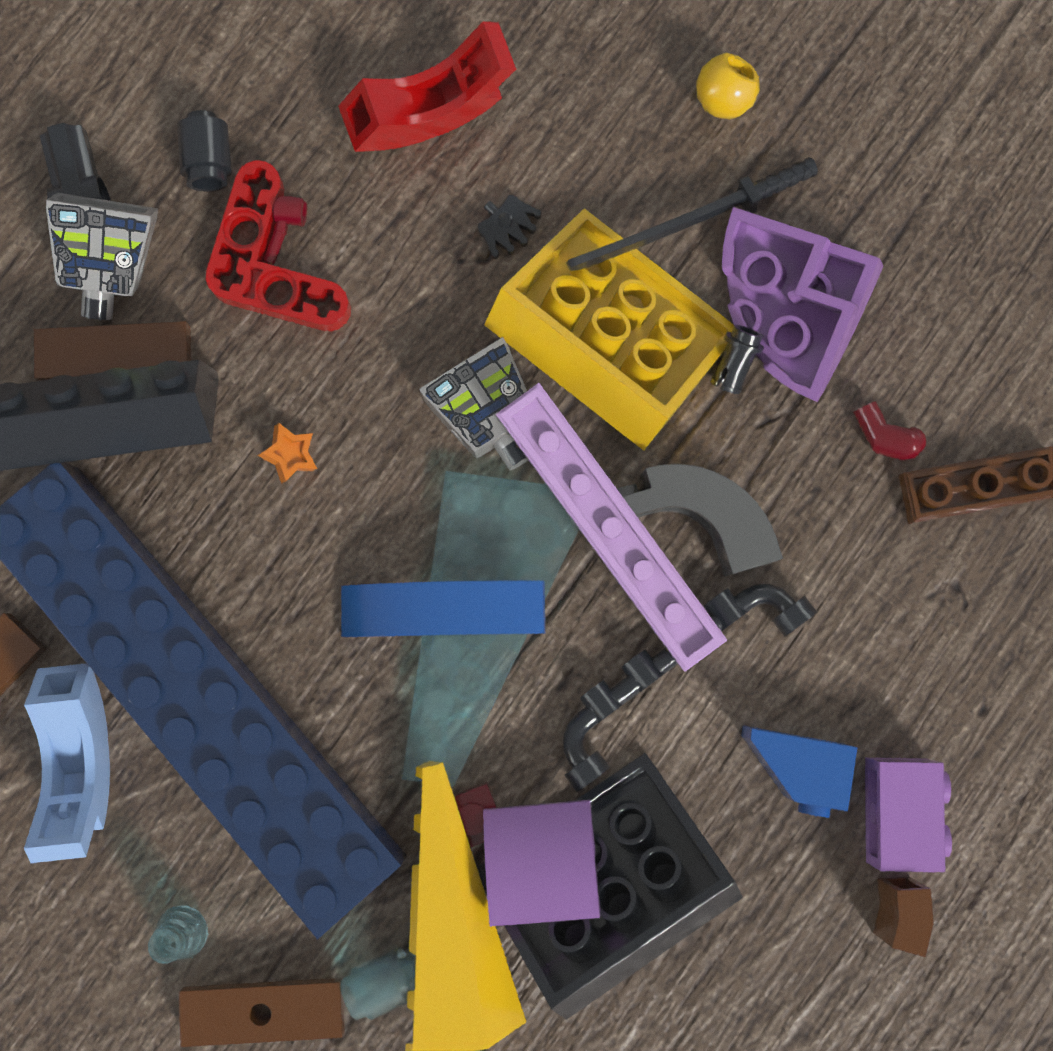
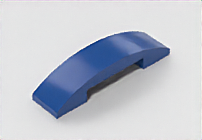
[341,580,546,637]

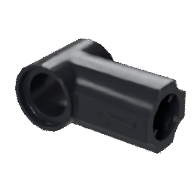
[40,123,111,201]

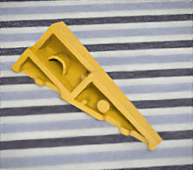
[405,761,526,1051]

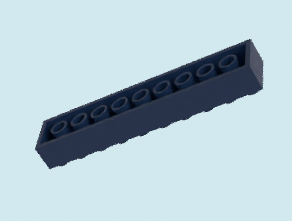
[0,462,407,940]

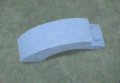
[24,663,110,863]

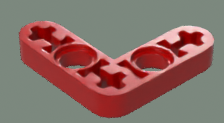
[205,160,351,331]

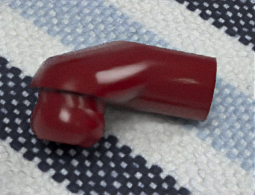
[853,401,926,460]

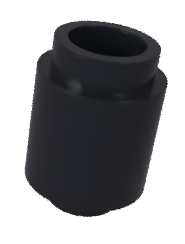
[177,110,232,192]

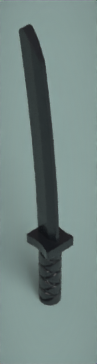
[566,157,818,271]

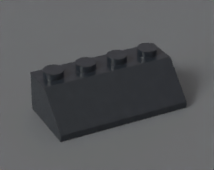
[0,360,219,471]

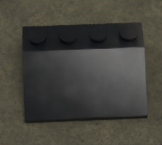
[477,753,743,1020]

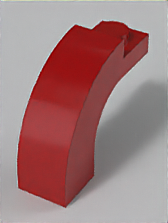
[338,21,516,152]

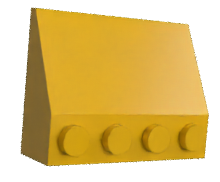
[484,208,734,451]

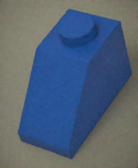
[741,726,857,818]

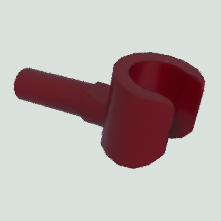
[263,196,308,265]

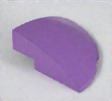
[722,207,884,402]

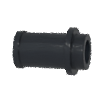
[710,325,764,394]

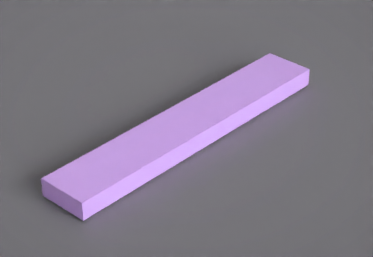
[496,383,727,672]

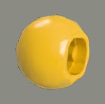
[696,53,760,120]

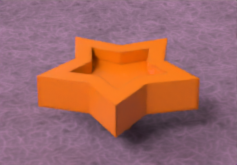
[257,423,317,484]

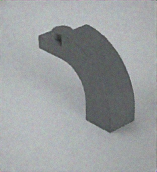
[617,464,783,577]

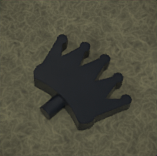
[478,195,541,260]

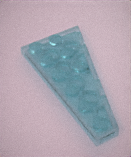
[402,471,579,786]

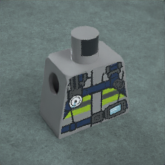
[46,193,158,320]
[419,337,528,471]

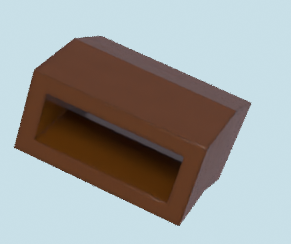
[873,877,934,957]

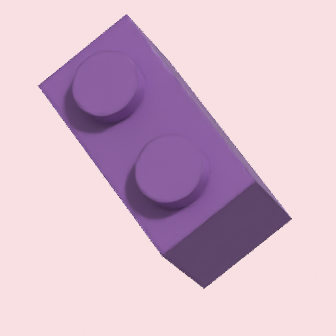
[865,757,952,872]

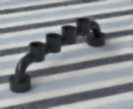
[563,584,818,792]

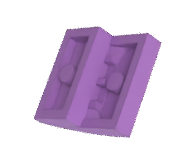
[483,800,600,927]

